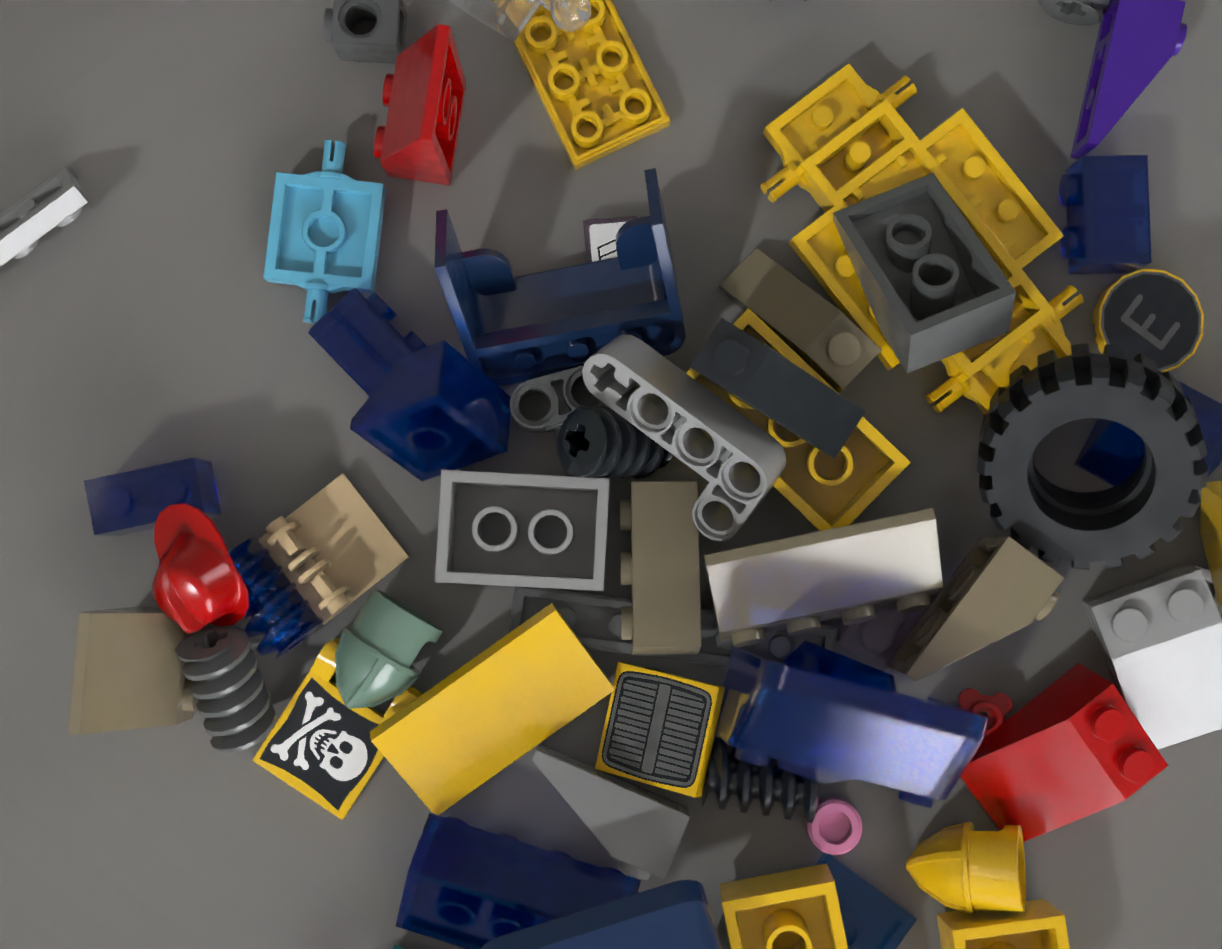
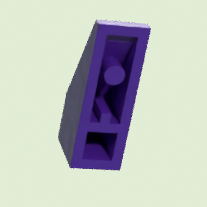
[1070,0,1187,160]

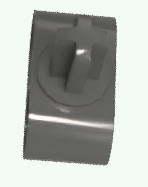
[510,366,608,477]

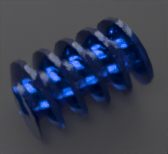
[229,537,324,659]

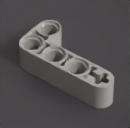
[582,335,786,541]

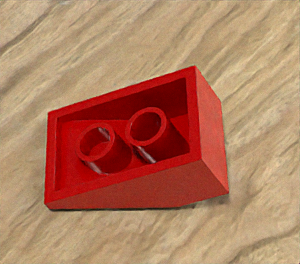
[374,24,467,186]
[951,663,1169,842]

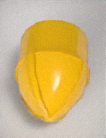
[906,822,1026,913]

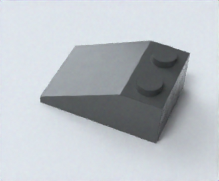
[833,173,1016,374]

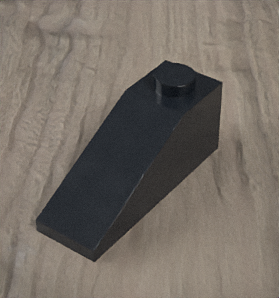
[690,317,865,459]

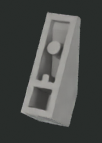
[532,744,690,880]

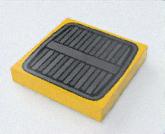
[595,662,725,798]

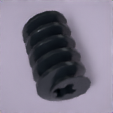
[557,405,673,479]
[702,737,820,823]

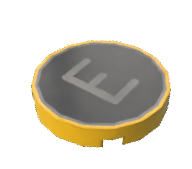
[1092,269,1204,374]

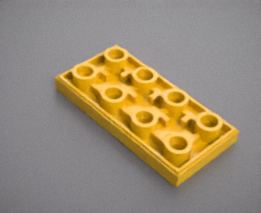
[492,0,671,170]
[370,603,615,817]

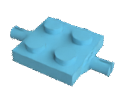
[263,140,386,325]

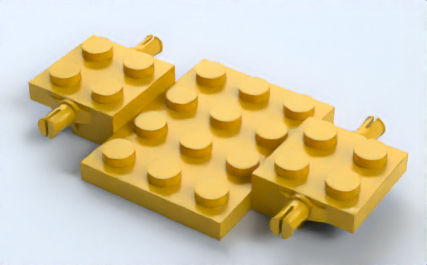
[760,63,1084,415]

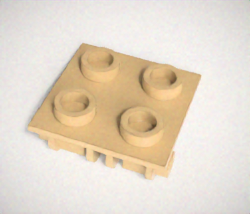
[258,473,410,625]

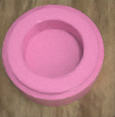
[805,797,863,855]

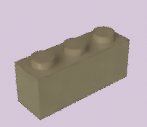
[620,481,701,654]

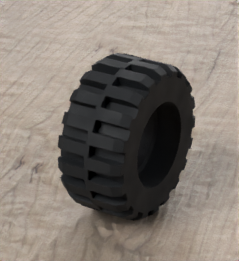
[977,343,1208,570]

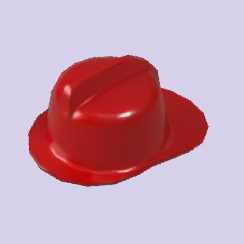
[152,503,249,633]

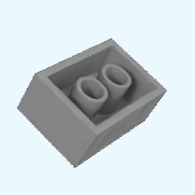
[435,470,610,591]

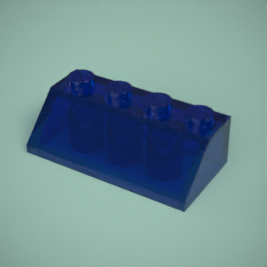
[395,813,641,949]

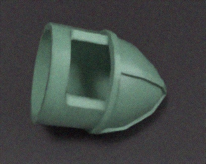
[335,588,444,709]

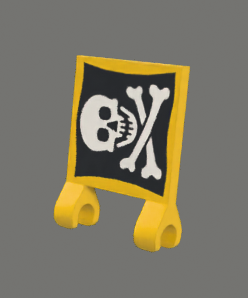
[252,638,422,820]

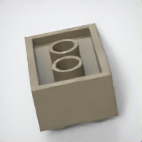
[884,536,1064,681]
[68,606,206,735]

